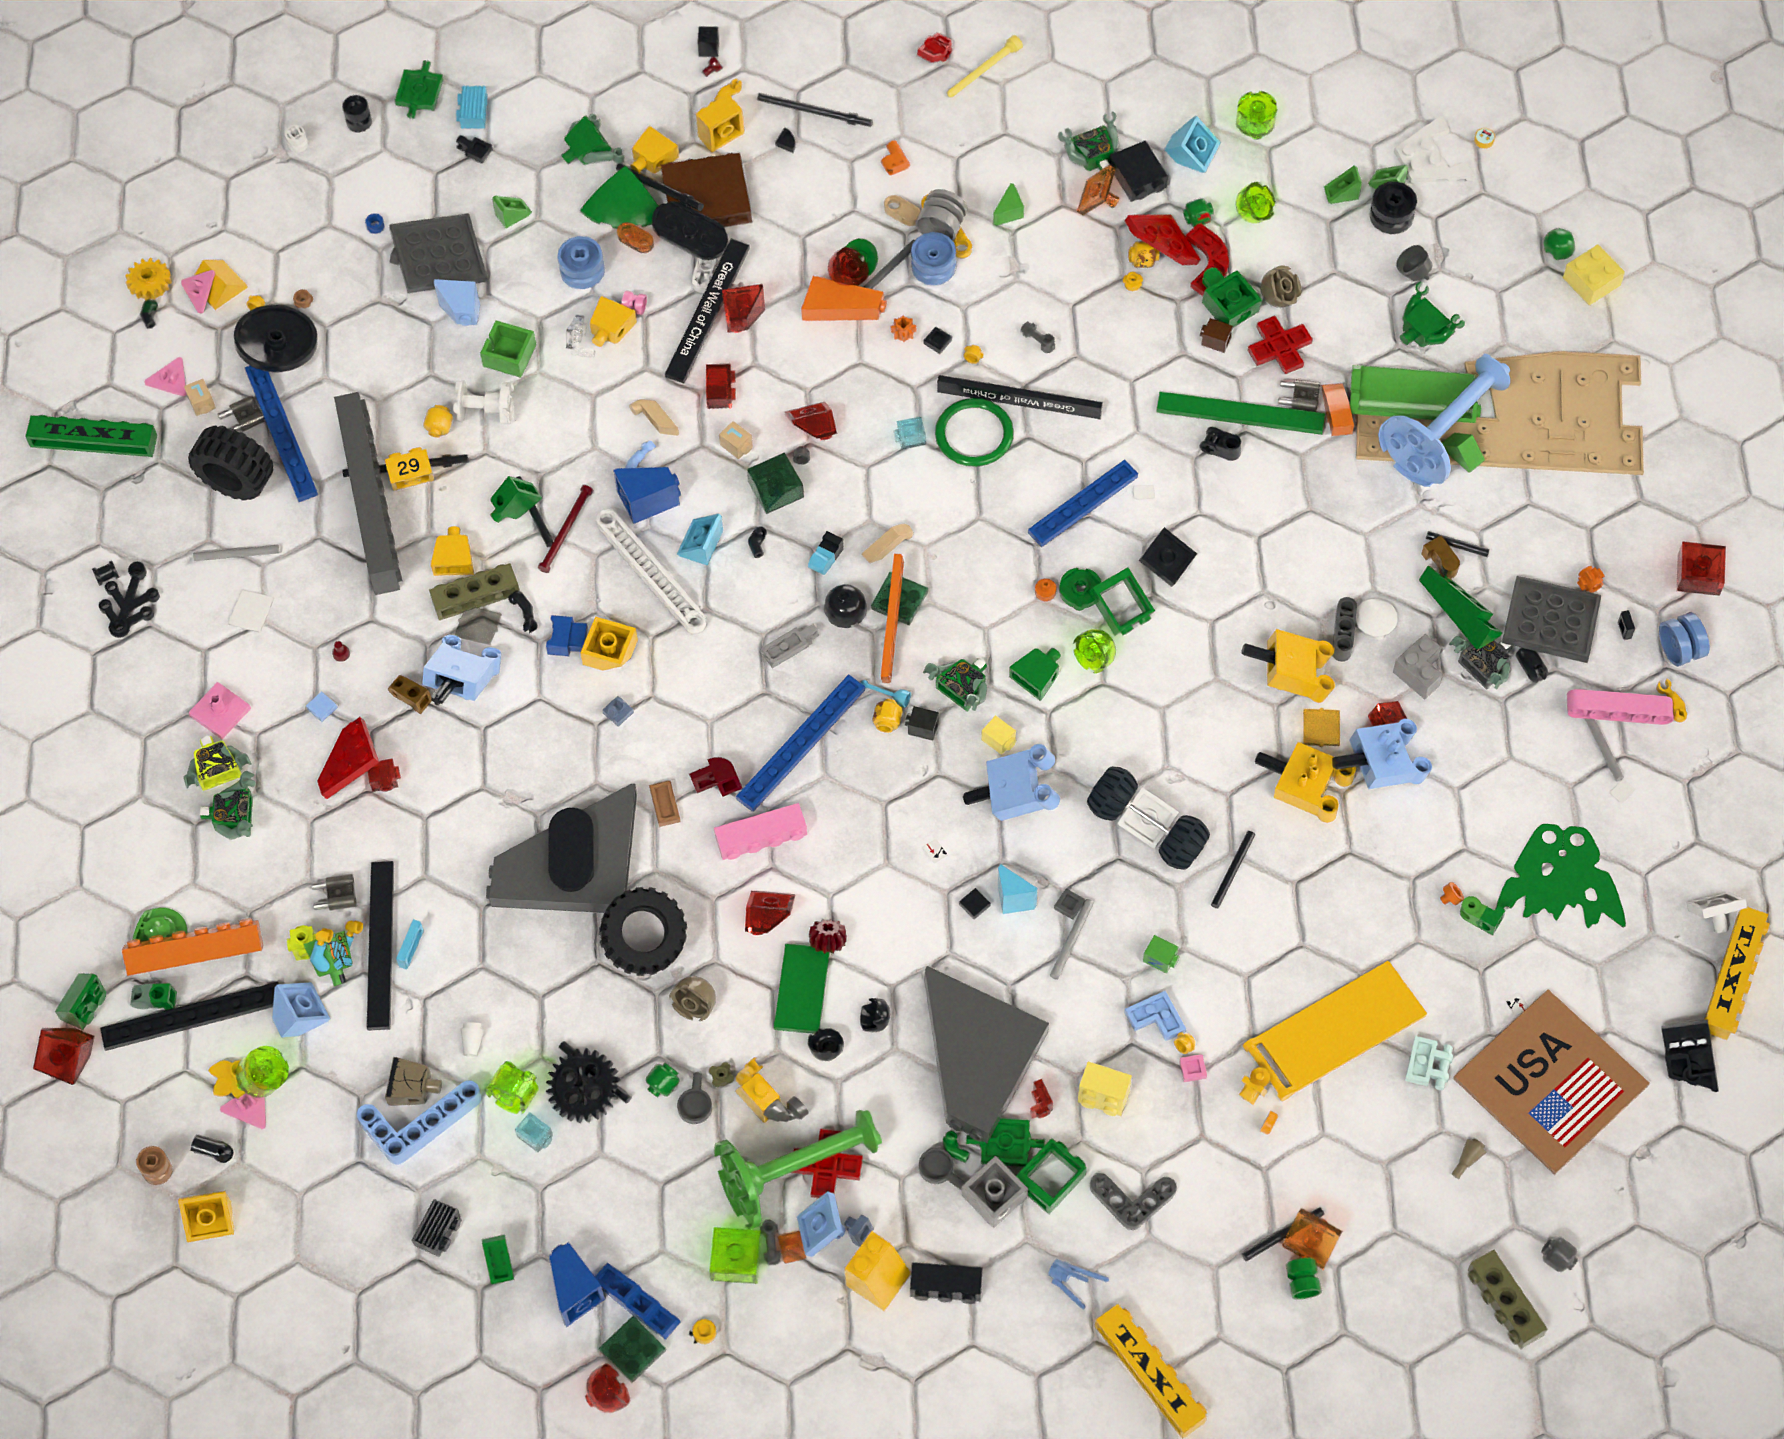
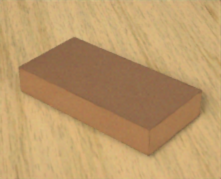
[649,781,681,827]

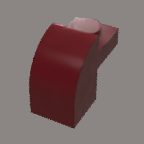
[689,757,743,797]

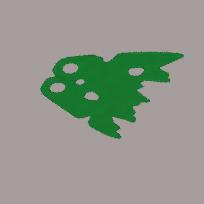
[1496,824,1626,928]

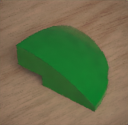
[580,166,658,230]

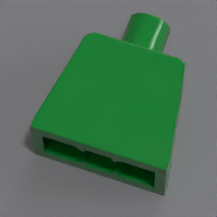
[490,476,542,523]
[1009,648,1061,701]

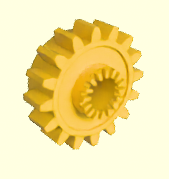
[125,258,172,300]

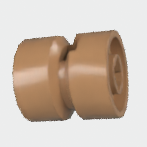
[136,1146,173,1185]

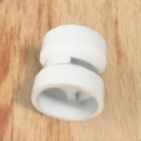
[285,125,308,153]

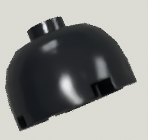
[824,584,867,628]

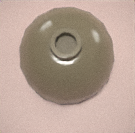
[1260,265,1301,308]
[669,976,716,1021]

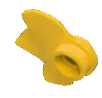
[208,1060,252,1099]

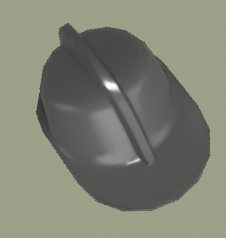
[1396,245,1433,282]

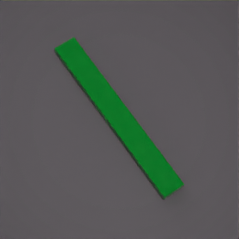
[1156,391,1325,435]

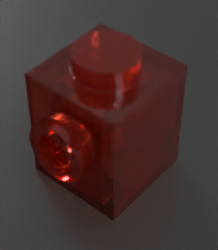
[368,759,401,792]

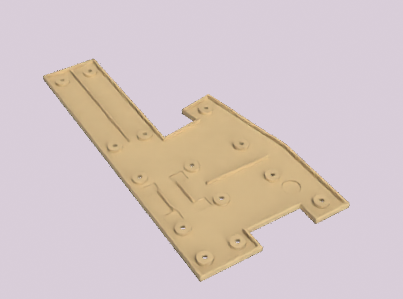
[1356,351,1644,475]

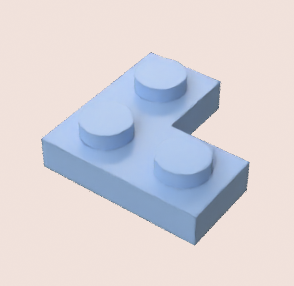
[1125,991,1186,1041]

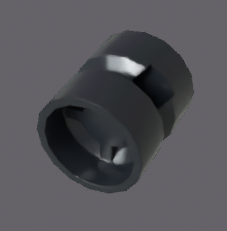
[342,95,372,133]

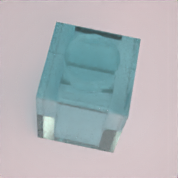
[894,417,926,450]
[515,1112,553,1153]

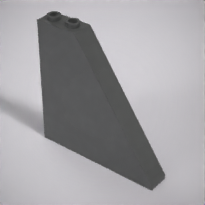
[486,784,637,913]
[924,966,1049,1143]

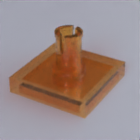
[1077,165,1119,215]
[1282,1208,1343,1270]

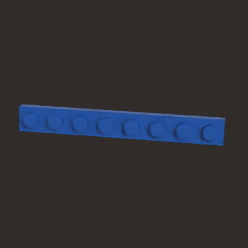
[244,366,318,502]
[736,674,865,812]

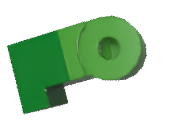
[1460,896,1506,936]

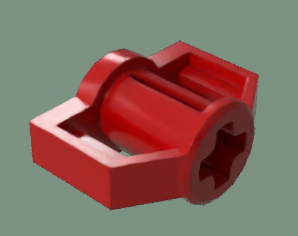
[917,32,952,63]

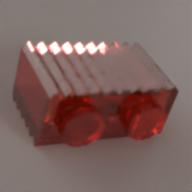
[706,363,736,409]

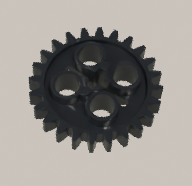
[546,1048,620,1123]

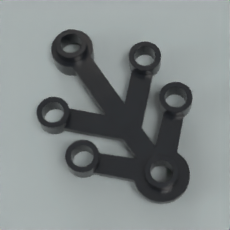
[98,562,160,638]

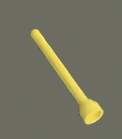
[947,35,1023,97]

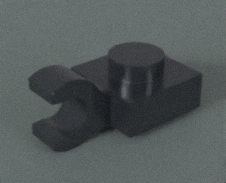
[456,135,493,164]

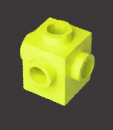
[287,925,316,961]

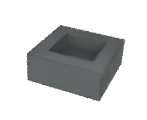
[1054,888,1085,920]

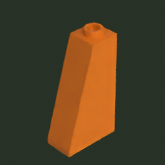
[801,276,887,321]

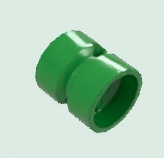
[1286,1258,1322,1299]

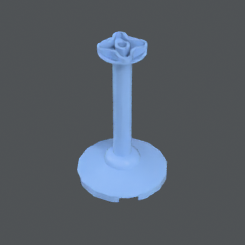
[1378,354,1510,487]

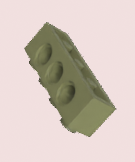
[429,563,520,621]
[1467,1250,1548,1349]

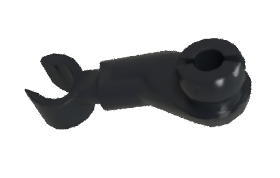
[508,591,538,634]

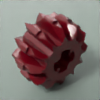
[809,919,847,954]

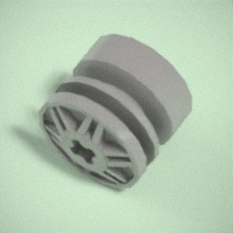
[916,189,967,241]

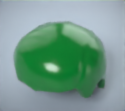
[1543,228,1575,260]

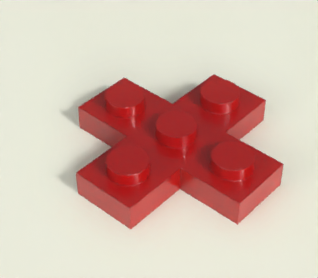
[1247,316,1313,374]
[791,1129,863,1198]

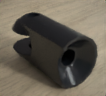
[1515,648,1548,683]
[190,1135,233,1163]

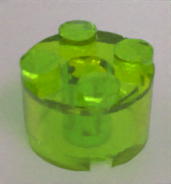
[1236,91,1277,140]
[236,1046,289,1098]
[485,1061,539,1114]

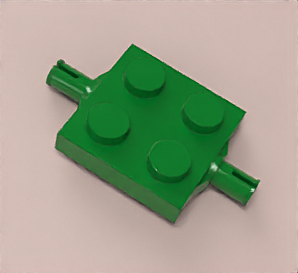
[395,60,443,119]
[966,1118,1045,1167]

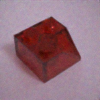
[1676,542,1726,596]

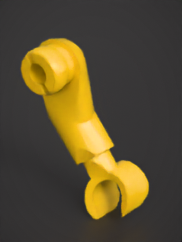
[709,79,742,105]
[1656,679,1687,723]

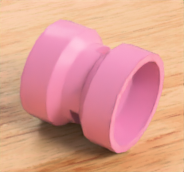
[621,291,647,315]

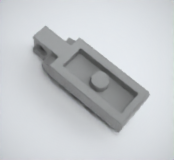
[760,624,819,668]

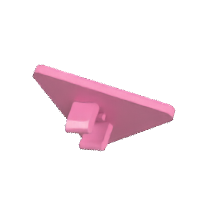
[181,270,215,314]
[144,357,187,397]
[220,1081,266,1129]

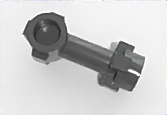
[1021,321,1055,353]
[760,1219,782,1265]

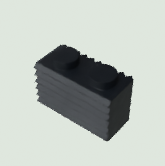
[412,1199,462,1257]

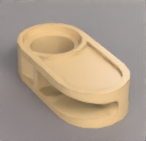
[884,195,920,226]

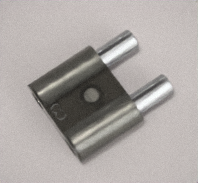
[1278,379,1320,412]
[217,395,265,432]
[311,873,357,911]

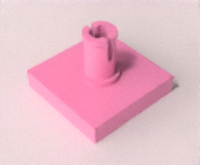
[188,682,251,739]

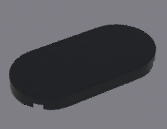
[652,201,728,260]
[549,807,594,892]

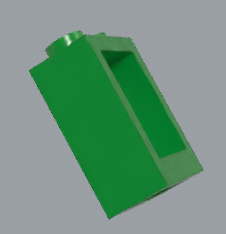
[1088,567,1155,636]
[1016,1138,1087,1214]

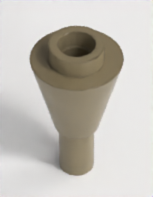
[1452,1138,1486,1179]

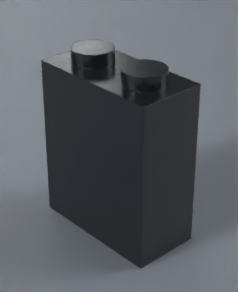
[1109,140,1168,202]

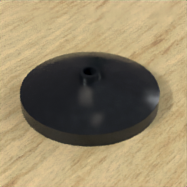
[234,305,317,372]

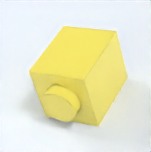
[981,715,1016,755]

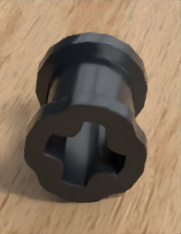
[92,561,119,586]

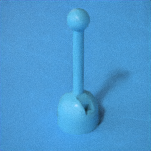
[861,680,911,708]

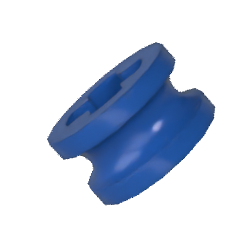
[365,213,385,234]

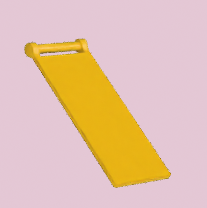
[1242,961,1427,1102]

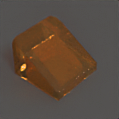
[777,1231,806,1264]

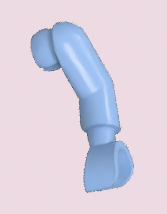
[625,441,656,468]

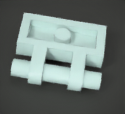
[1405,1036,1453,1090]

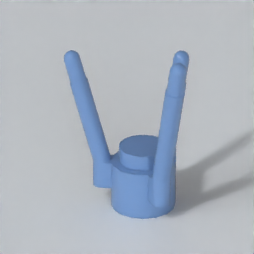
[1048,1259,1109,1309]

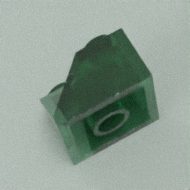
[747,452,804,514]

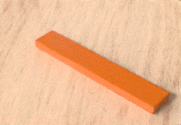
[881,554,904,683]

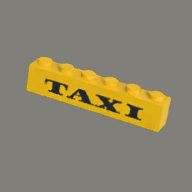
[1704,907,1770,1040]
[1095,1304,1207,1439]

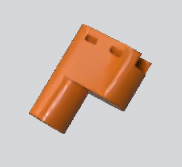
[881,140,910,175]

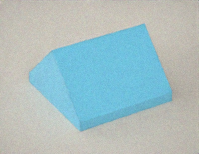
[677,514,723,565]
[998,864,1038,914]

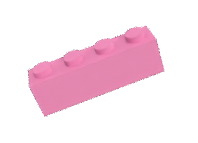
[714,803,807,860]

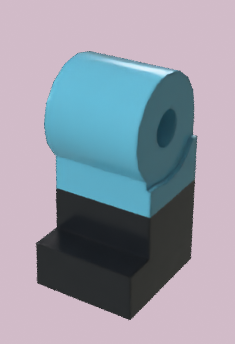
[808,531,844,575]

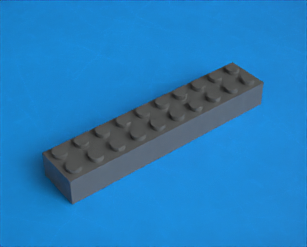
[334,392,403,595]

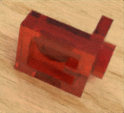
[1368,701,1407,726]
[1030,1079,1053,1119]

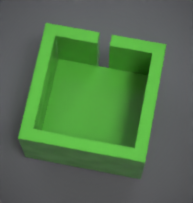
[480,320,536,378]

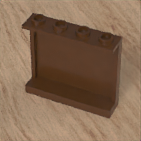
[661,152,752,227]

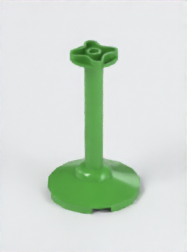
[714,1110,882,1229]

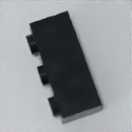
[910,1262,983,1304]

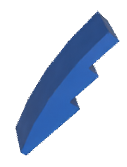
[595,1262,681,1340]

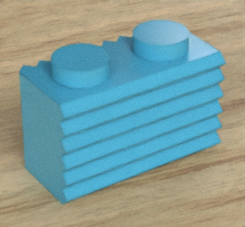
[456,86,488,129]

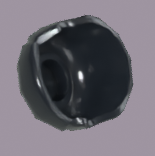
[860,998,890,1032]
[808,1028,844,1061]

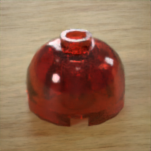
[827,247,869,286]
[585,1363,630,1413]

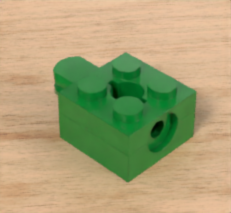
[1202,268,1262,328]

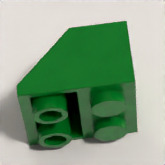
[55,973,107,1030]

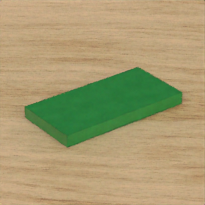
[774,944,830,1034]

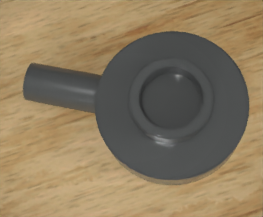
[677,1072,712,1124]
[919,1148,966,1190]

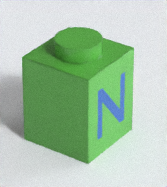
[1143,935,1180,974]

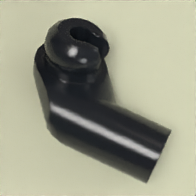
[748,526,767,558]

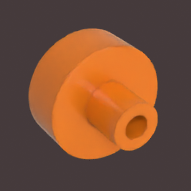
[1035,579,1056,601]
[1440,882,1464,905]

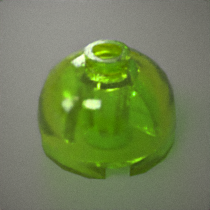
[1235,181,1276,224]
[1073,629,1116,673]

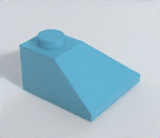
[1164,116,1221,173]

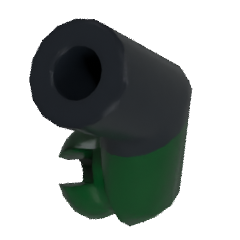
[140,299,158,329]

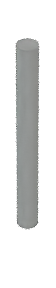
[193,545,280,561]
[1585,719,1624,781]
[1050,899,1094,979]

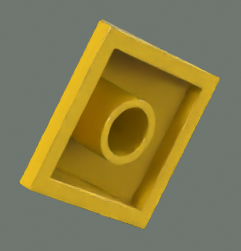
[194,260,248,310]
[178,1191,234,1242]

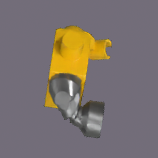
[735,1057,809,1123]

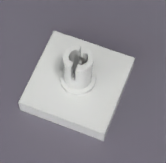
[1687,892,1747,933]

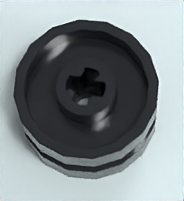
[1369,181,1417,234]

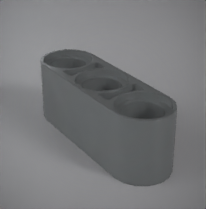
[1332,597,1357,662]

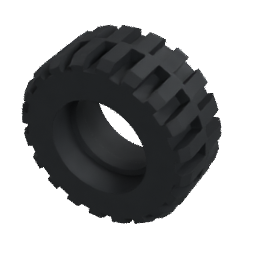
[188,425,274,501]
[599,887,687,976]

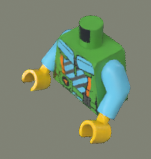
[304,920,363,986]

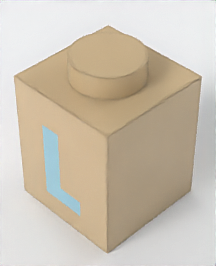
[184,379,216,416]
[719,421,753,459]

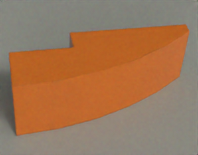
[1321,383,1354,436]

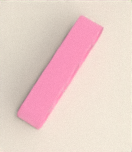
[1567,689,1674,725]

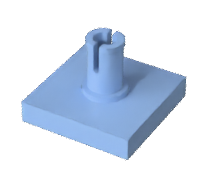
[797,1191,845,1257]

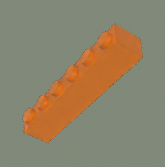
[122,918,264,976]

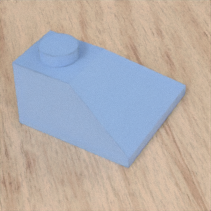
[434,279,480,326]
[272,982,330,1037]

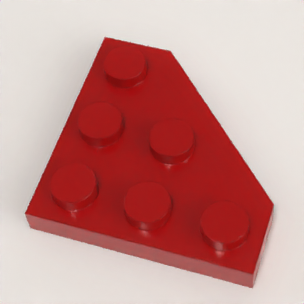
[1124,215,1201,265]
[317,717,379,799]

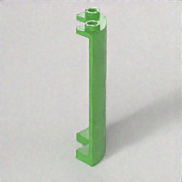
[1349,365,1481,423]

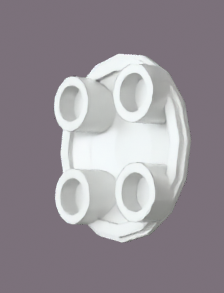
[1355,599,1398,639]

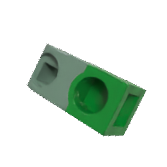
[130,983,177,1010]

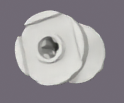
[453,380,514,424]

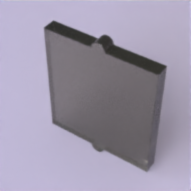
[455,607,502,645]

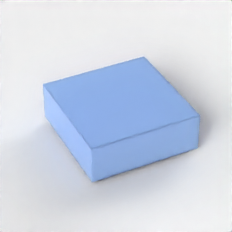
[306,691,338,722]

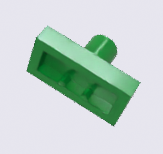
[482,1235,514,1285]

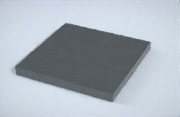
[389,213,488,293]
[1502,576,1601,663]

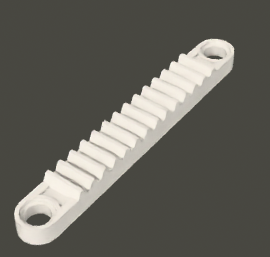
[596,508,706,634]

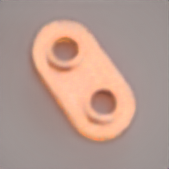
[617,223,654,253]

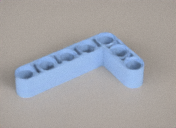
[357,1080,482,1165]

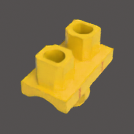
[1239,1067,1270,1105]

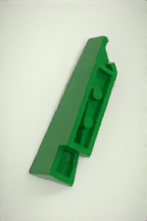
[1419,566,1503,649]

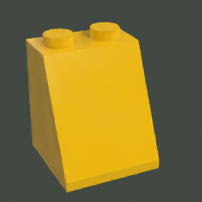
[844,1231,911,1312]

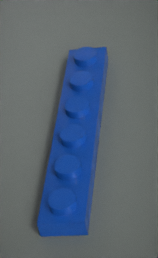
[1028,459,1138,547]

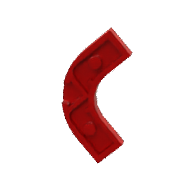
[1186,223,1229,296]

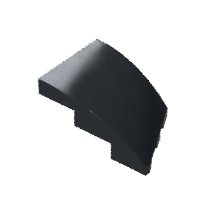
[1661,1020,1719,1092]

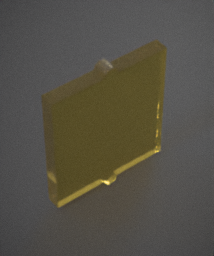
[1303,708,1340,748]

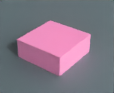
[1179,1054,1207,1082]

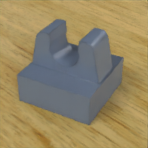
[603,696,634,727]
[844,1214,874,1247]

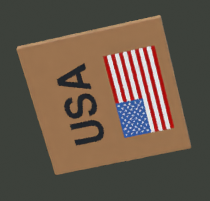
[1453,989,1650,1175]

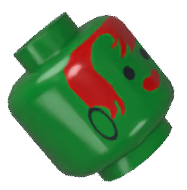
[1183,198,1214,227]

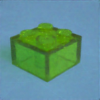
[709,1227,762,1284]

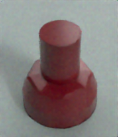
[702,56,723,77]
[332,641,350,662]

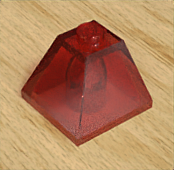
[722,284,765,333]
[785,401,837,440]
[745,891,796,935]
[33,1028,95,1085]

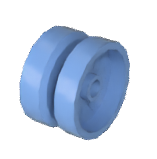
[911,232,956,286]
[557,236,605,289]
[1659,612,1710,667]

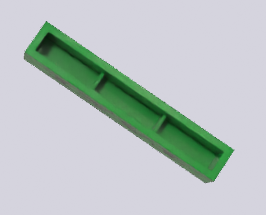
[25,415,157,457]

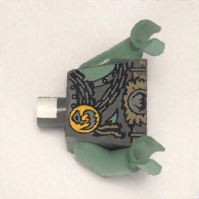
[1449,636,1513,690]

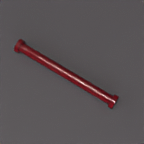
[537,485,593,573]

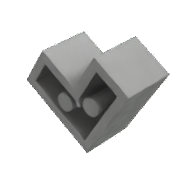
[1393,634,1443,700]

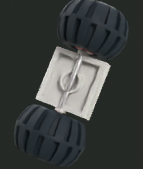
[1087,766,1210,870]

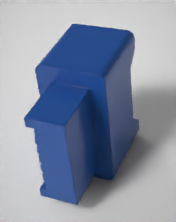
[546,615,588,656]

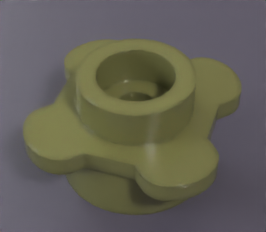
[709,1062,734,1087]

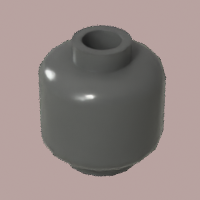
[1541,1237,1578,1272]

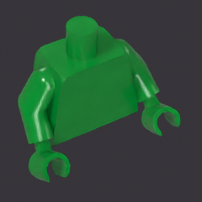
[1400,282,1465,347]

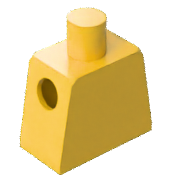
[630,125,679,174]
[590,296,637,347]
[431,526,474,576]

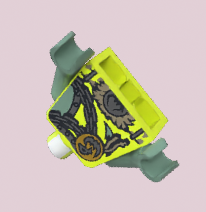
[184,736,252,791]

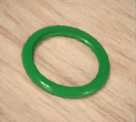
[935,398,1014,467]

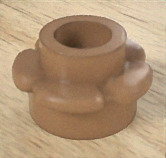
[293,289,313,309]

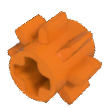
[891,315,916,342]
[1577,566,1605,593]

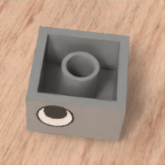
[962,1156,1028,1228]

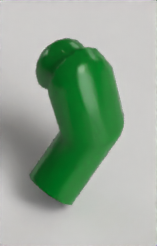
[943,1131,970,1163]

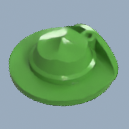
[132,908,188,942]

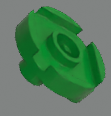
[1059,568,1101,611]

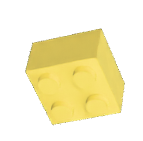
[1563,244,1625,306]
[1078,1061,1132,1116]

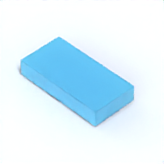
[396,919,424,970]

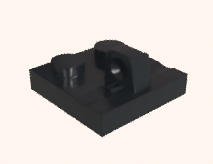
[1138,527,1197,587]

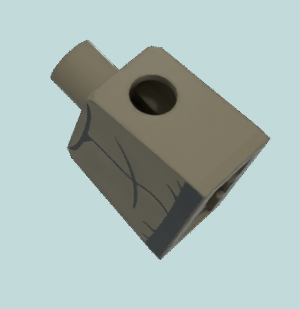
[385,1057,442,1106]

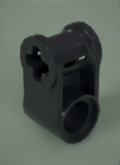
[1199,427,1241,461]

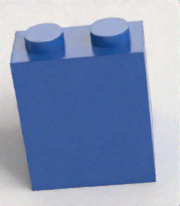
[613,467,681,524]
[549,1242,605,1327]

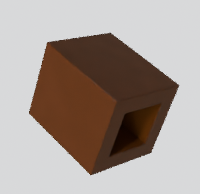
[1200,318,1233,353]

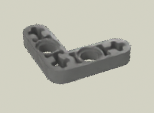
[1090,1173,1177,1230]

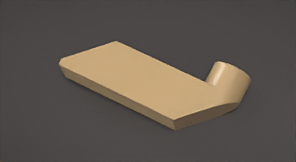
[629,399,679,436]
[862,524,913,563]

